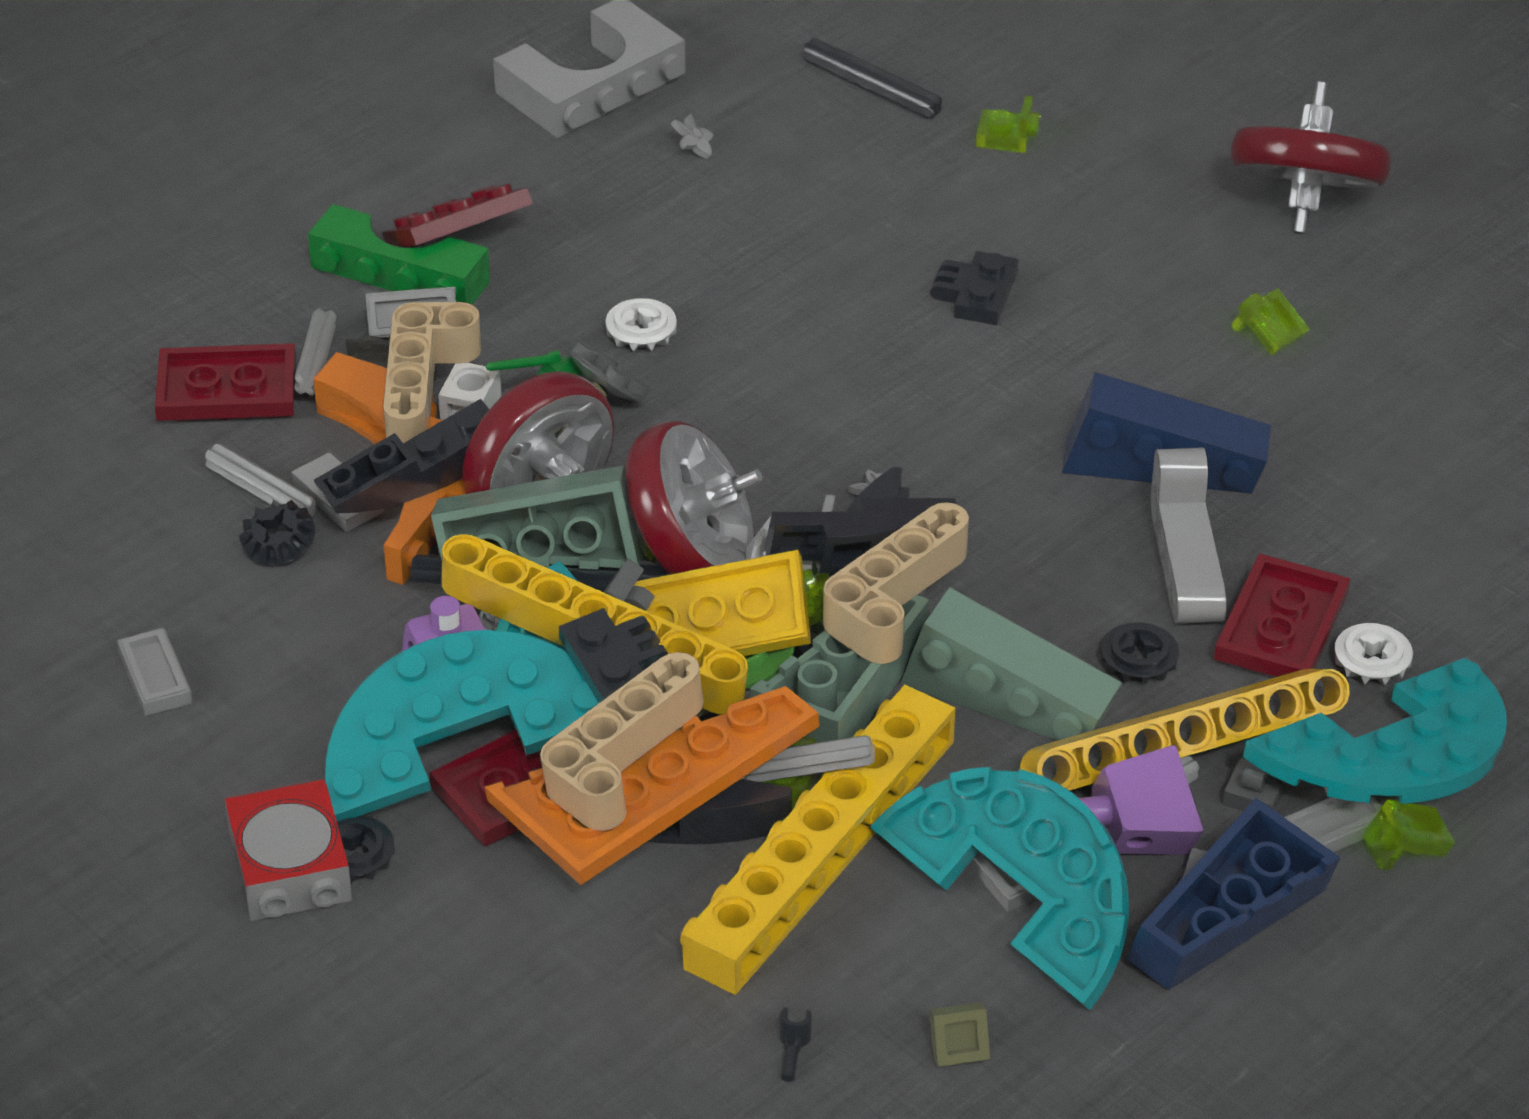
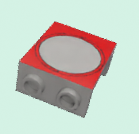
[224,779,352,921]

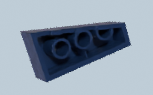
[1062,372,1271,494]
[1127,798,1341,990]

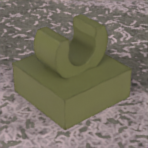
[929,1002,990,1067]

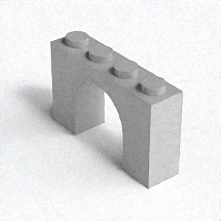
[493,0,685,138]

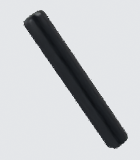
[803,38,943,119]

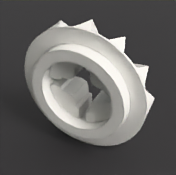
[605,298,677,352]
[1334,623,1413,685]

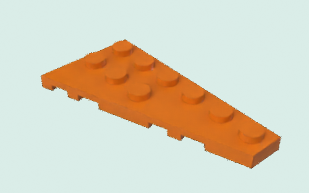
[485,686,820,885]

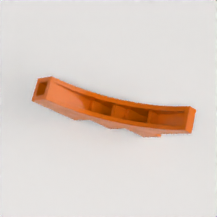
[314,352,465,585]

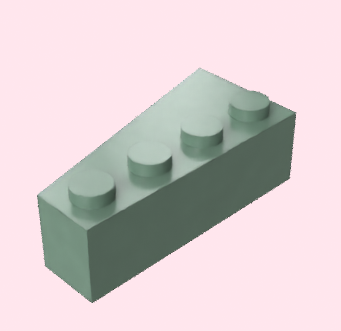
[431,465,644,570]
[900,587,1122,741]
[750,595,929,747]

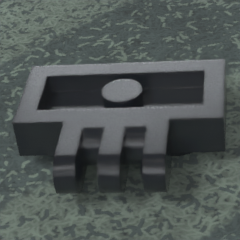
[930,251,1019,326]
[559,608,669,703]

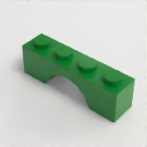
[308,204,490,305]

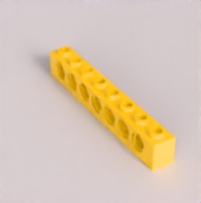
[680,684,955,996]

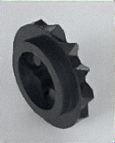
[239,499,315,566]
[1101,622,1179,685]
[337,816,395,884]

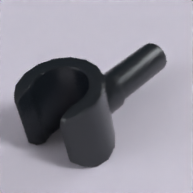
[779,1007,812,1082]

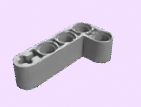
[1151,447,1226,624]

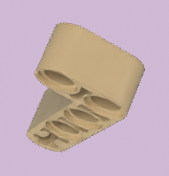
[383,302,482,443]
[823,502,969,664]
[540,652,704,831]

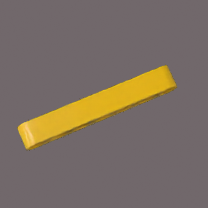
[441,534,748,715]
[1020,669,1350,791]

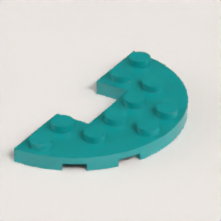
[325,630,599,821]
[1243,657,1507,804]
[870,767,1129,1010]

